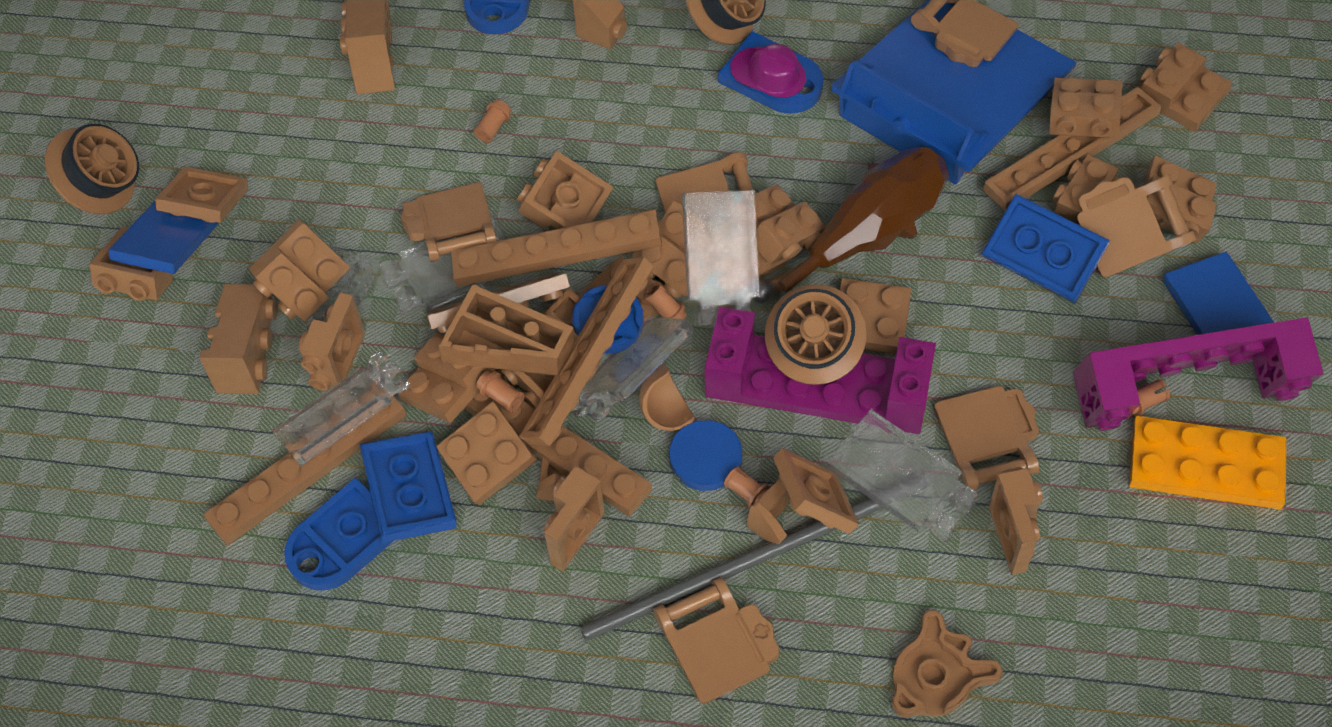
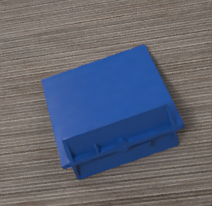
[831,0,1077,184]

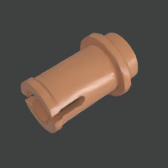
[474,100,511,143]
[643,282,687,327]
[476,370,525,413]
[1130,379,1170,416]
[724,466,770,508]

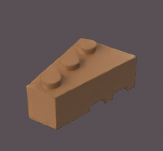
[340,0,395,95]
[199,284,278,394]
[439,284,574,375]

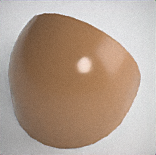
[638,363,695,431]

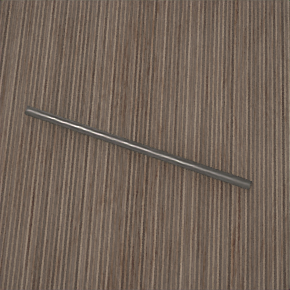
[580,475,927,641]

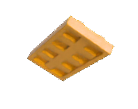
[1129,416,1286,510]

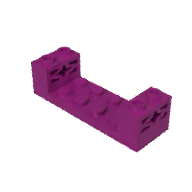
[705,307,936,434]
[1073,317,1324,431]

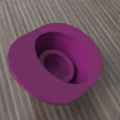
[730,44,806,98]

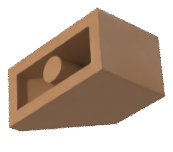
[573,0,627,50]

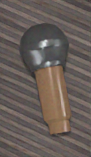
[750,272,789,303]

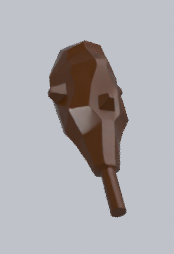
[778,147,950,293]

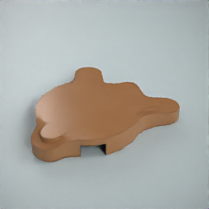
[892,610,1003,718]

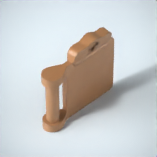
[911,0,1019,68]
[656,152,755,225]
[1077,175,1197,277]
[401,182,497,262]
[934,386,1039,492]
[652,576,780,704]

